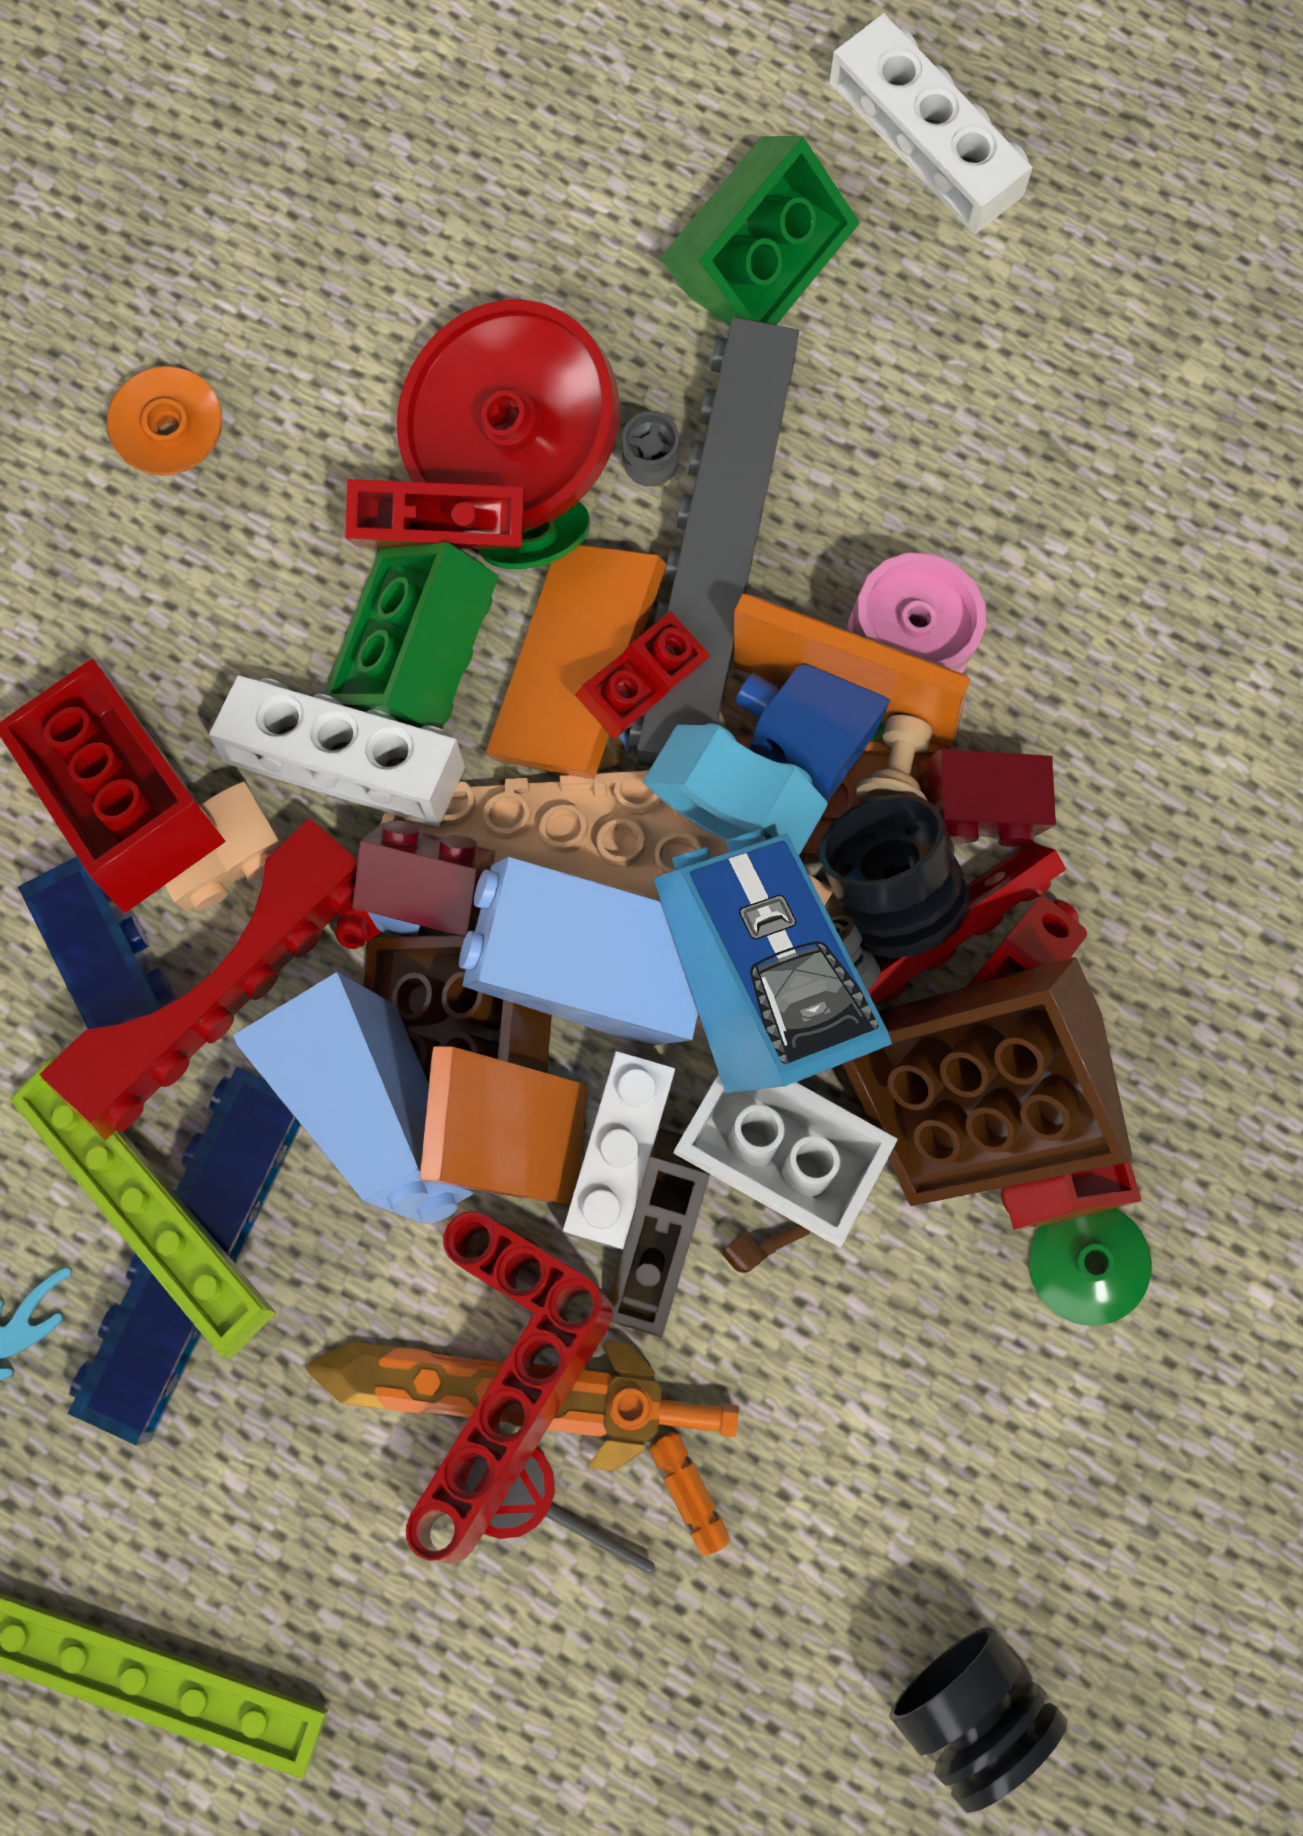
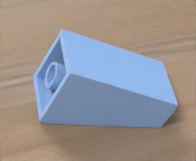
[459,857,698,1046]
[233,972,475,1224]

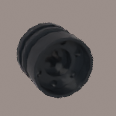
[819,794,970,958]
[889,1627,1067,1813]

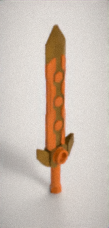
[307,1341,739,1471]

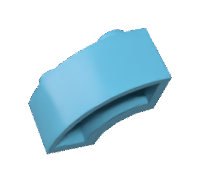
[643,723,828,855]

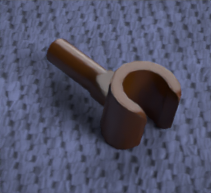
[722,1224,810,1273]

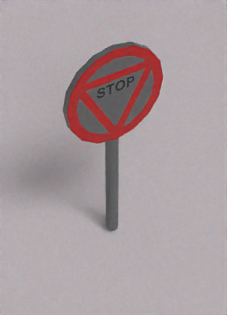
[465,1447,655,1574]

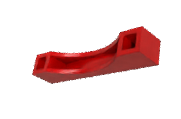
[39,818,358,1141]

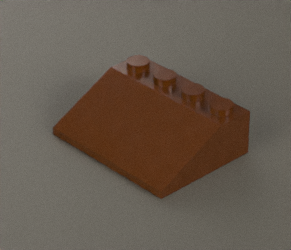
[364,935,552,1083]
[843,957,1132,1206]

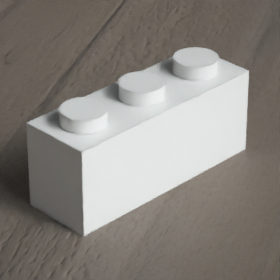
[563,1051,675,1251]

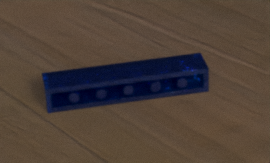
[67,1067,302,1446]

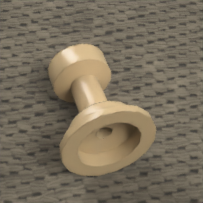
[856,715,933,803]

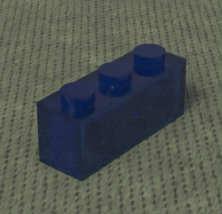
[18,856,176,1029]

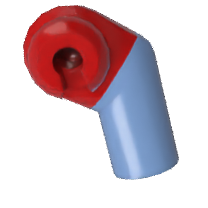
[335,908,421,950]

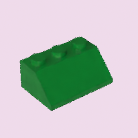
[660,136,860,326]
[324,542,499,729]

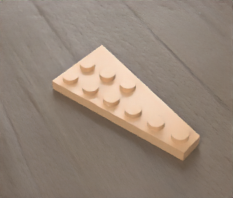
[380,770,728,902]

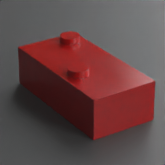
[0,658,226,914]

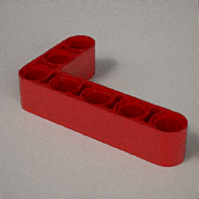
[406,1211,613,1563]

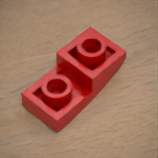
[575,611,711,740]

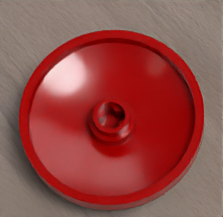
[397,299,620,531]

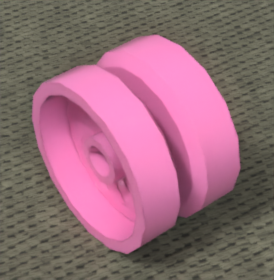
[844,552,986,674]

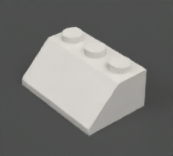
[673,1073,898,1247]

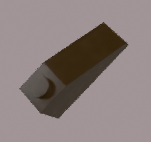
[609,1128,710,1338]

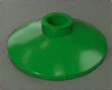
[479,502,591,569]
[1028,1208,1152,1326]

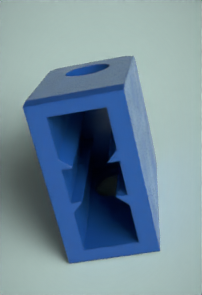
[735,664,890,803]

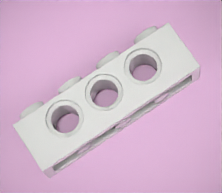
[829,13,1033,235]
[208,675,465,828]

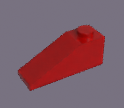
[345,479,525,549]

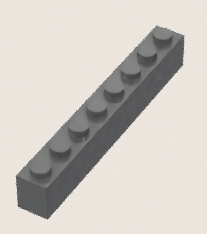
[629,317,799,767]

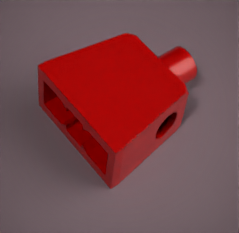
[966,897,1088,987]

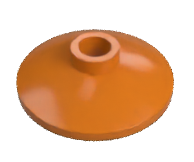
[107,366,223,476]

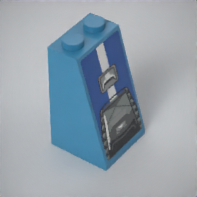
[653,829,892,1093]

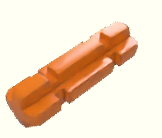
[650,1432,730,1556]

